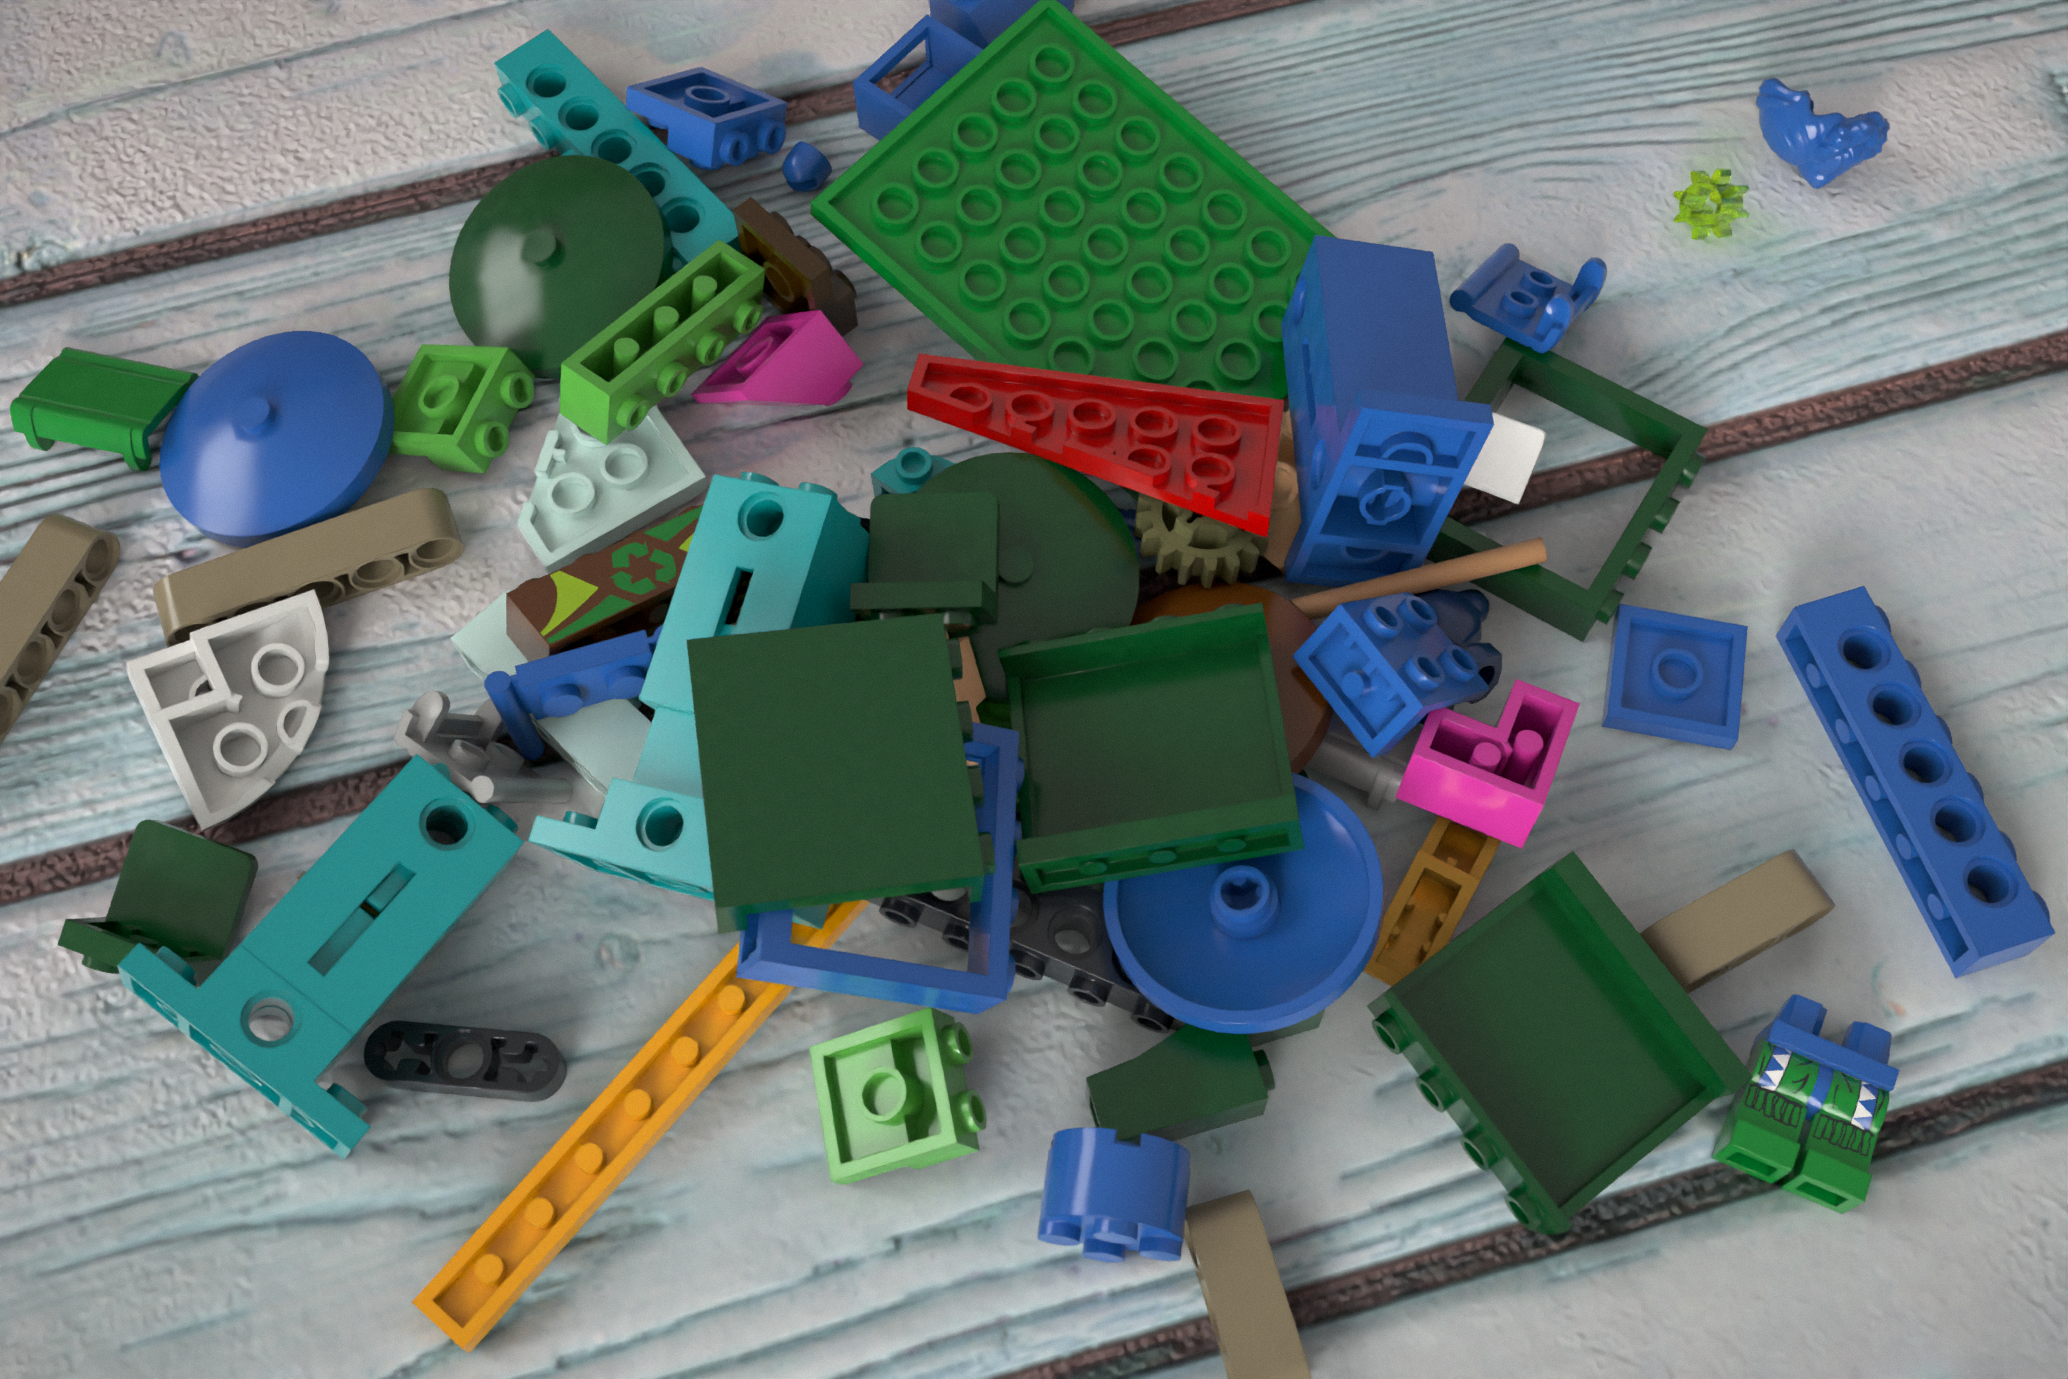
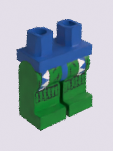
[1711,994,1900,1214]

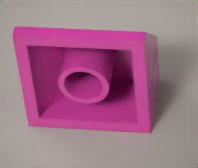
[690,310,864,406]

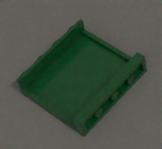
[998,602,1305,894]
[686,613,995,934]
[1367,851,1753,1236]

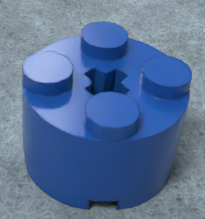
[1037,1127,1191,1263]

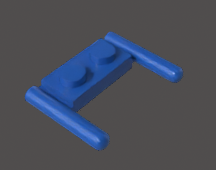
[484,625,663,760]

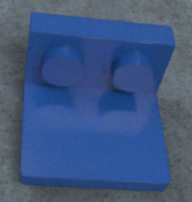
[1292,592,1489,758]

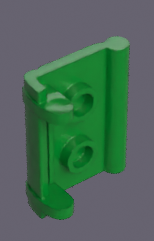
[10,347,199,472]

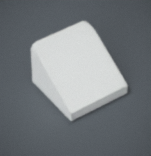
[1464,412,1546,504]

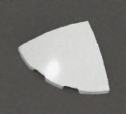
[126,589,329,833]

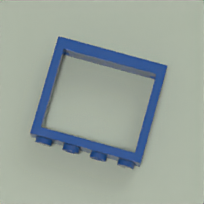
[736,722,1024,1014]

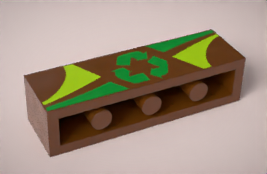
[506,504,704,662]

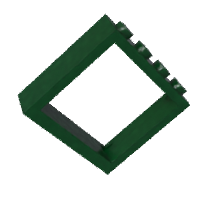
[1425,337,1708,642]

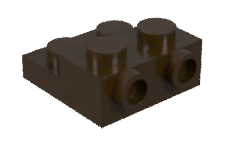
[733,197,858,337]

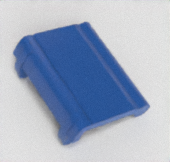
[1449,243,1607,353]

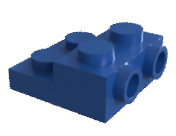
[626,67,787,170]

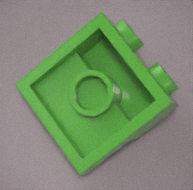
[388,344,535,474]
[809,1007,987,1185]

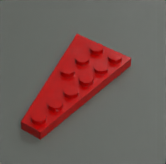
[907,353,1284,538]

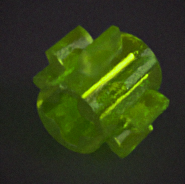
[1673,168,1750,240]

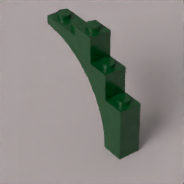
[1086,769,1385,1145]

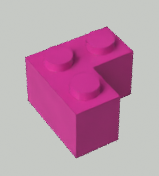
[1395,679,1580,849]

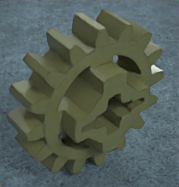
[1133,493,1272,588]

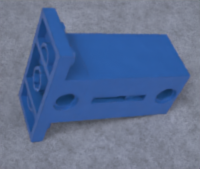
[1281,235,1494,588]

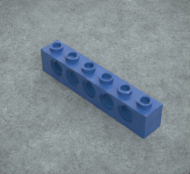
[1776,586,2055,979]

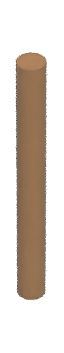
[1291,537,1547,620]

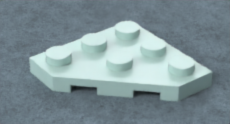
[517,397,709,574]

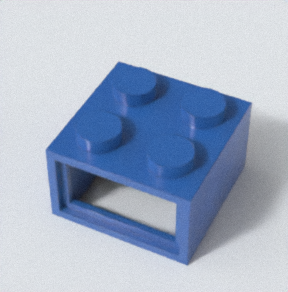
[853,14,983,141]

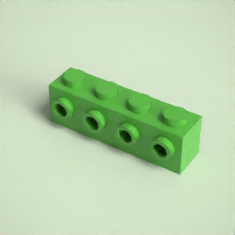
[559,239,766,446]

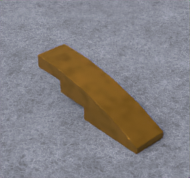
[1363,815,1502,987]

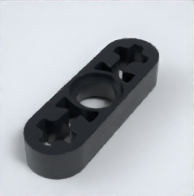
[363,1021,567,1102]

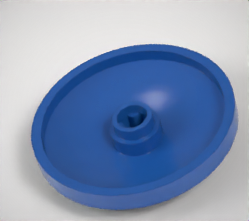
[159,331,395,548]
[1103,773,1385,1034]

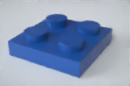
[1601,604,1748,750]

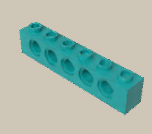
[494,29,742,277]

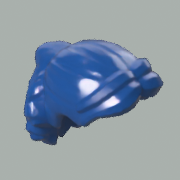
[1756,78,1890,189]

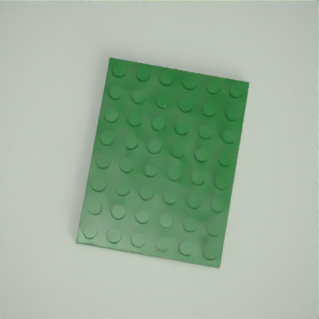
[810,0,1337,524]

